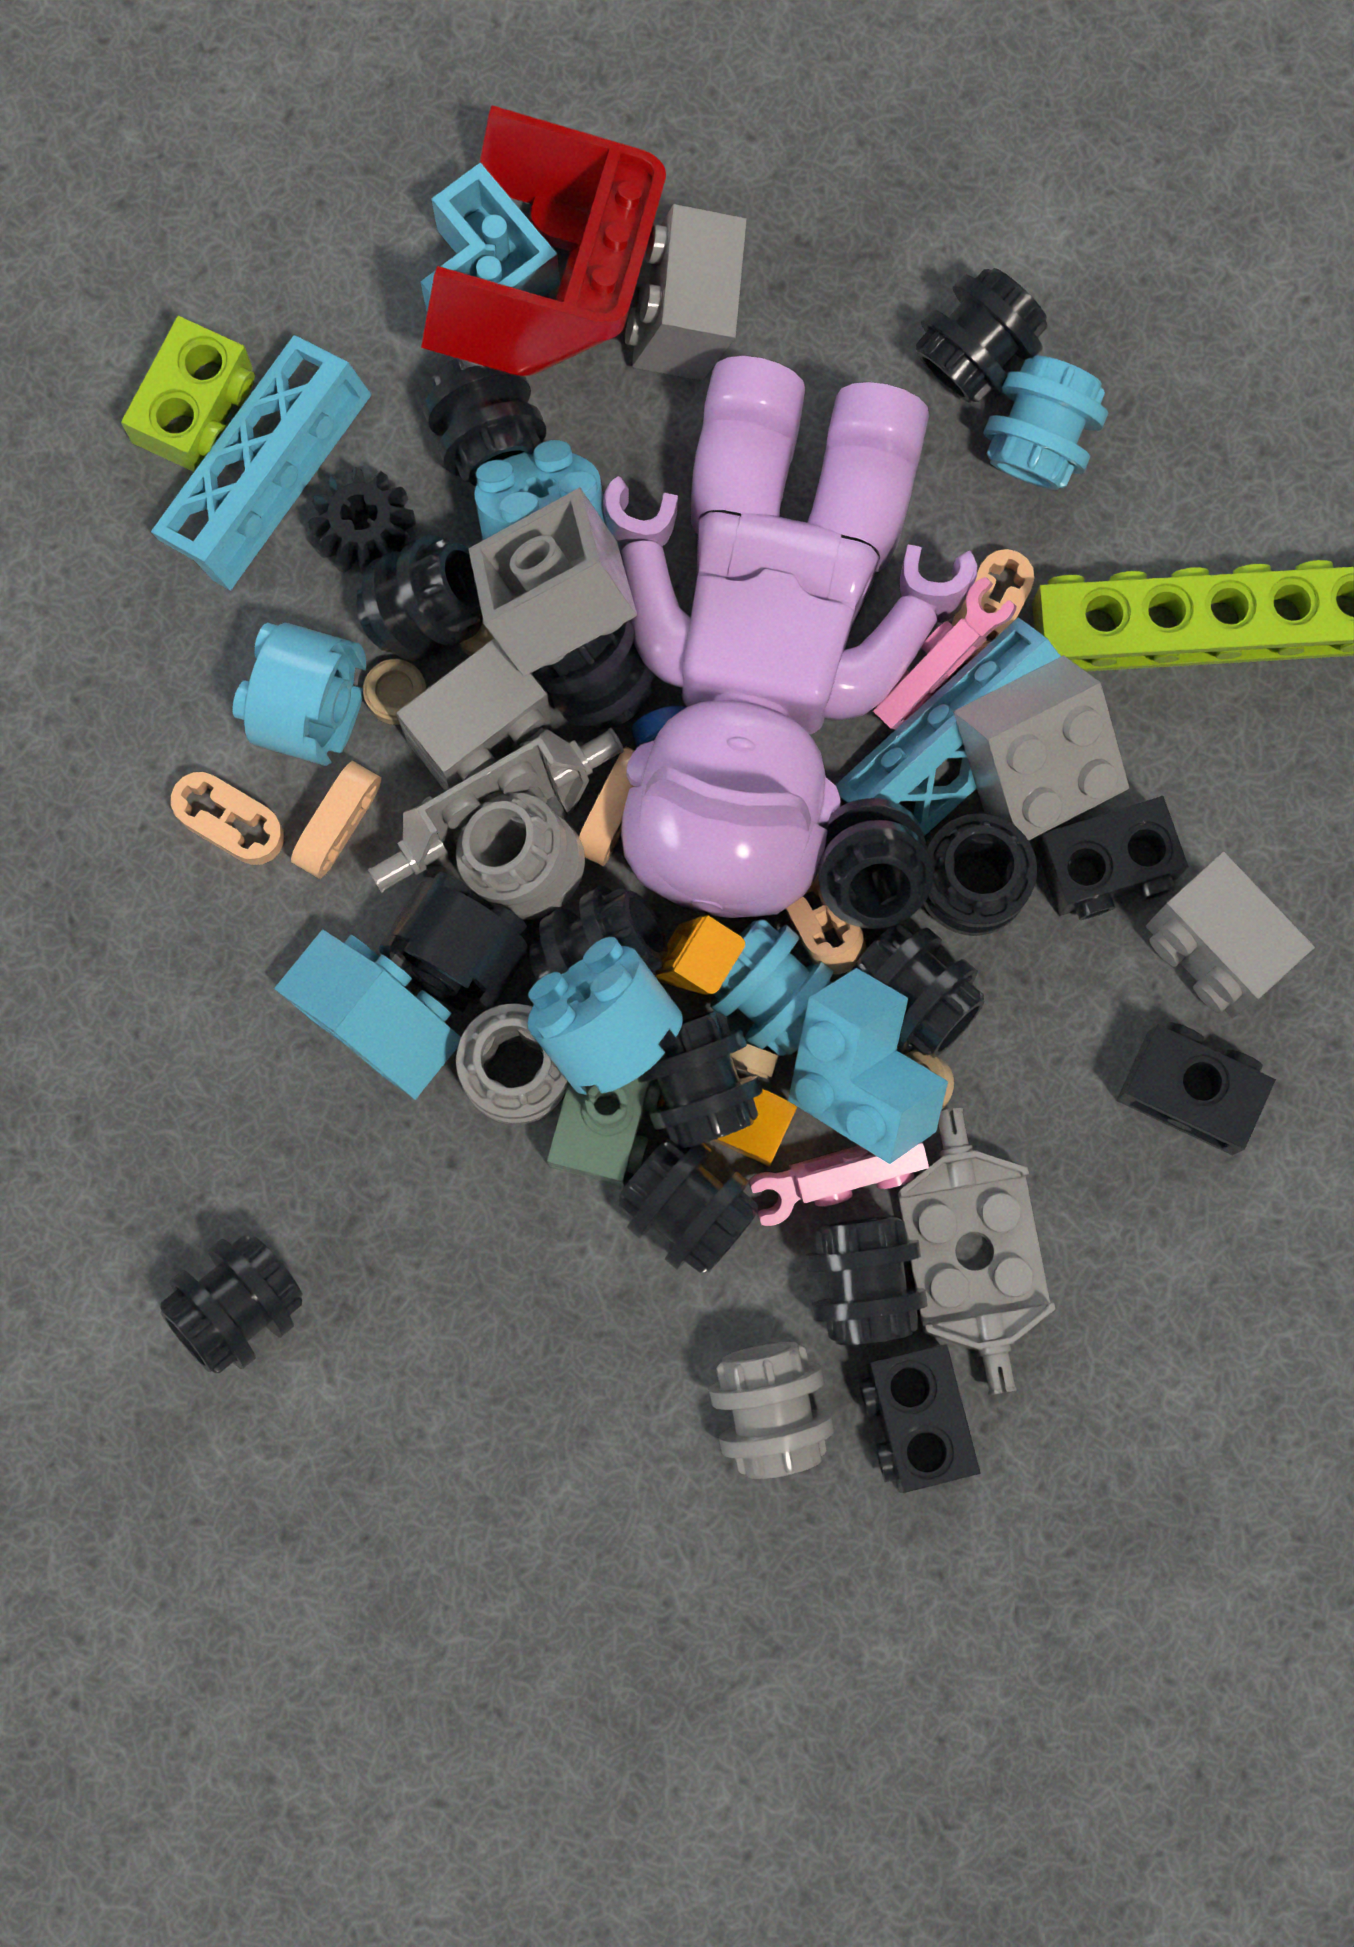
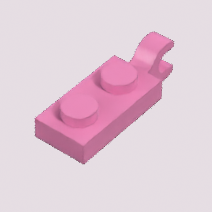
[873,577,1017,729]
[748,1142,929,1226]

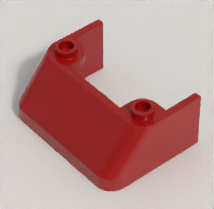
[421,105,666,376]

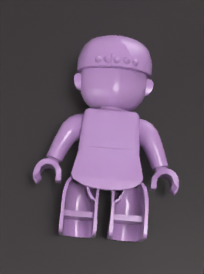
[603,356,977,918]

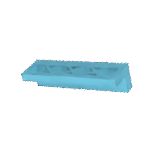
[151,335,372,591]
[835,617,1061,836]

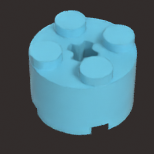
[475,440,606,540]
[233,623,366,766]
[527,937,682,1095]

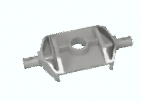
[368,728,624,893]
[898,1108,1055,1395]

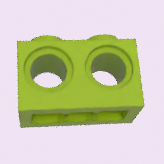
[121,316,255,472]

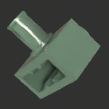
[547,1078,661,1187]

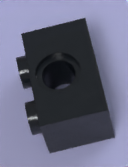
[1116,1022,1276,1156]

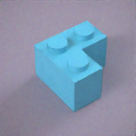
[420,163,560,311]
[274,929,461,1100]
[788,968,948,1164]

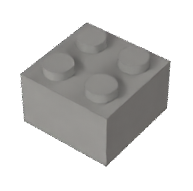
[625,204,747,380]
[468,487,637,677]
[396,638,552,791]
[953,656,1130,840]
[1145,851,1315,1019]

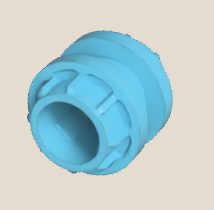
[983,356,1108,490]
[710,920,834,1056]

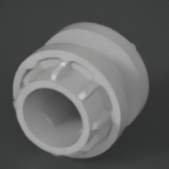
[456,793,585,920]
[456,1004,568,1125]
[709,1342,835,1479]

